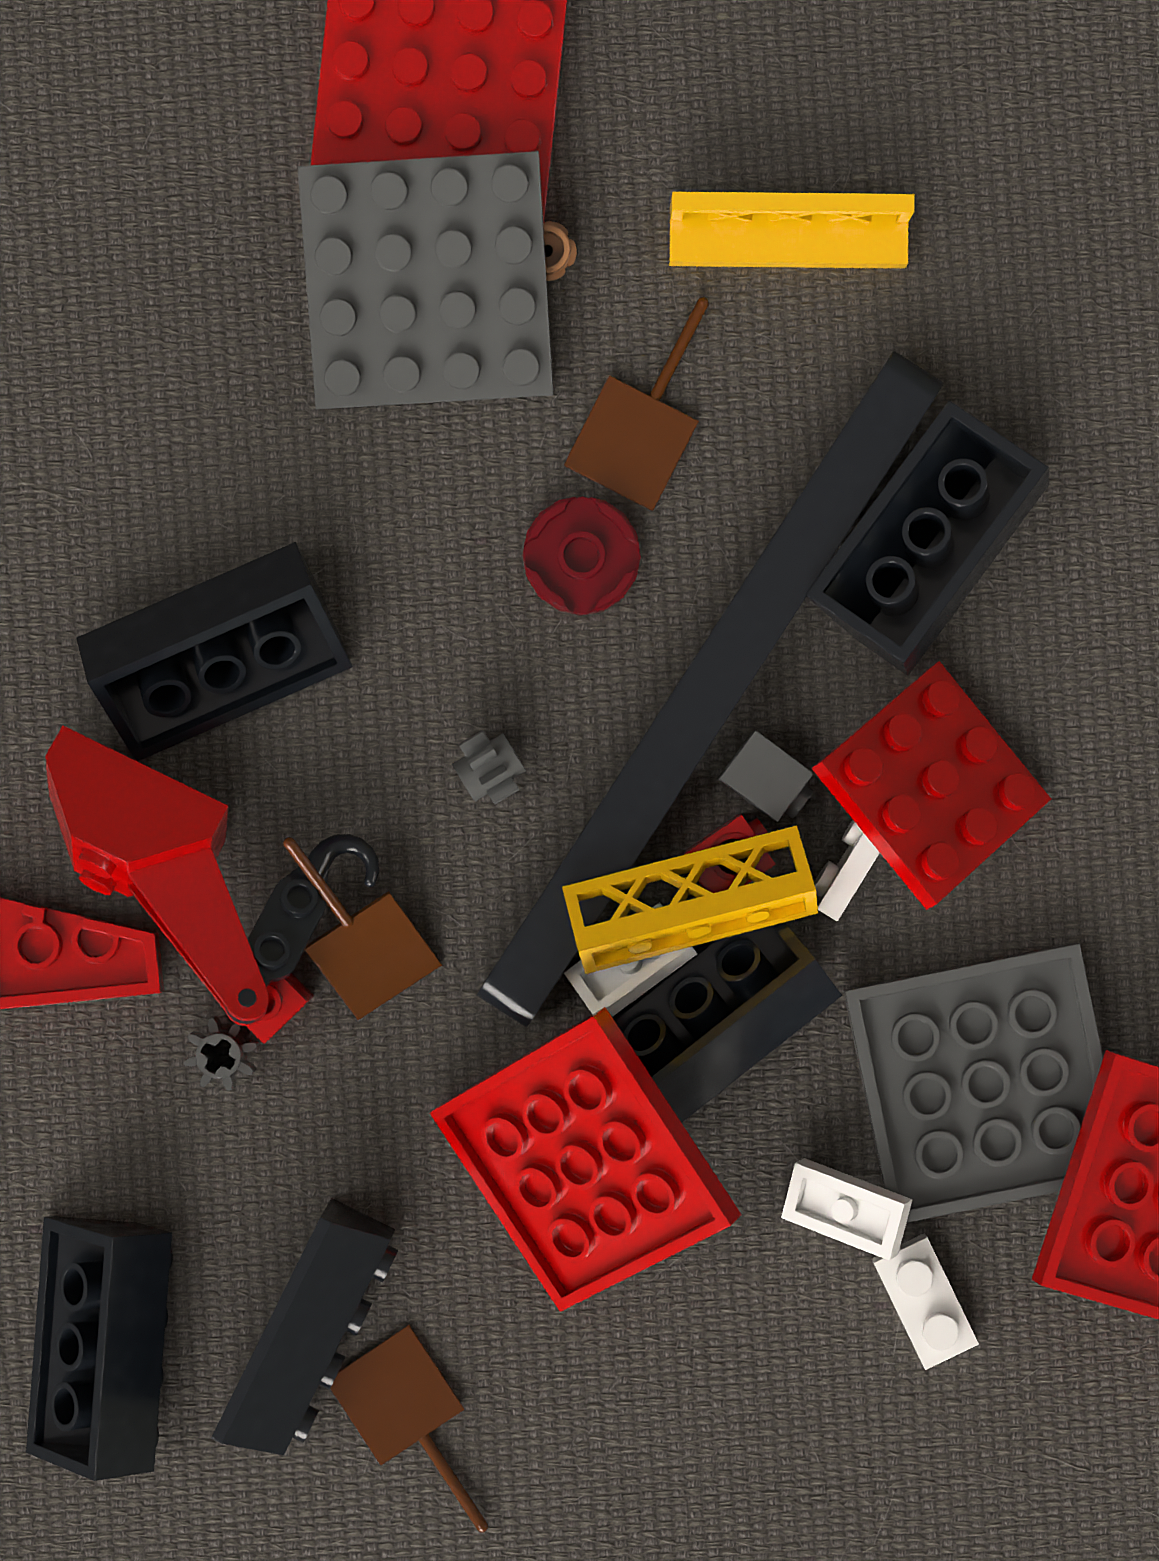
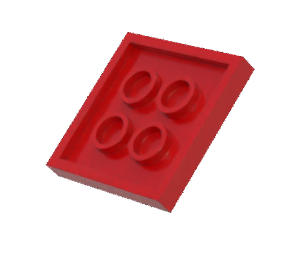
[811,661,1051,910]

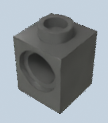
[717,730,814,822]

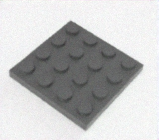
[297,151,554,410]
[843,942,1103,1223]

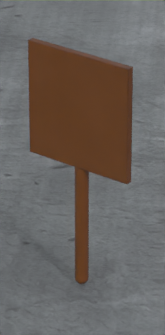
[564,297,709,511]
[283,837,442,1020]
[330,1324,488,1533]

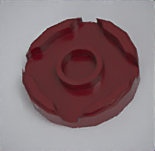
[522,496,641,616]

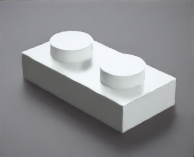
[814,820,880,921]
[564,902,697,1017]
[781,1158,913,1261]
[872,1233,979,1370]

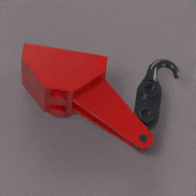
[45,726,380,1026]

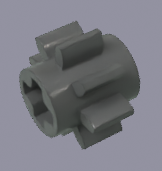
[452,730,526,805]
[184,1016,260,1091]

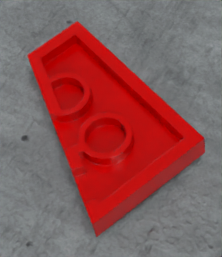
[0,897,164,1009]

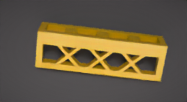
[669,192,915,268]
[562,825,818,974]

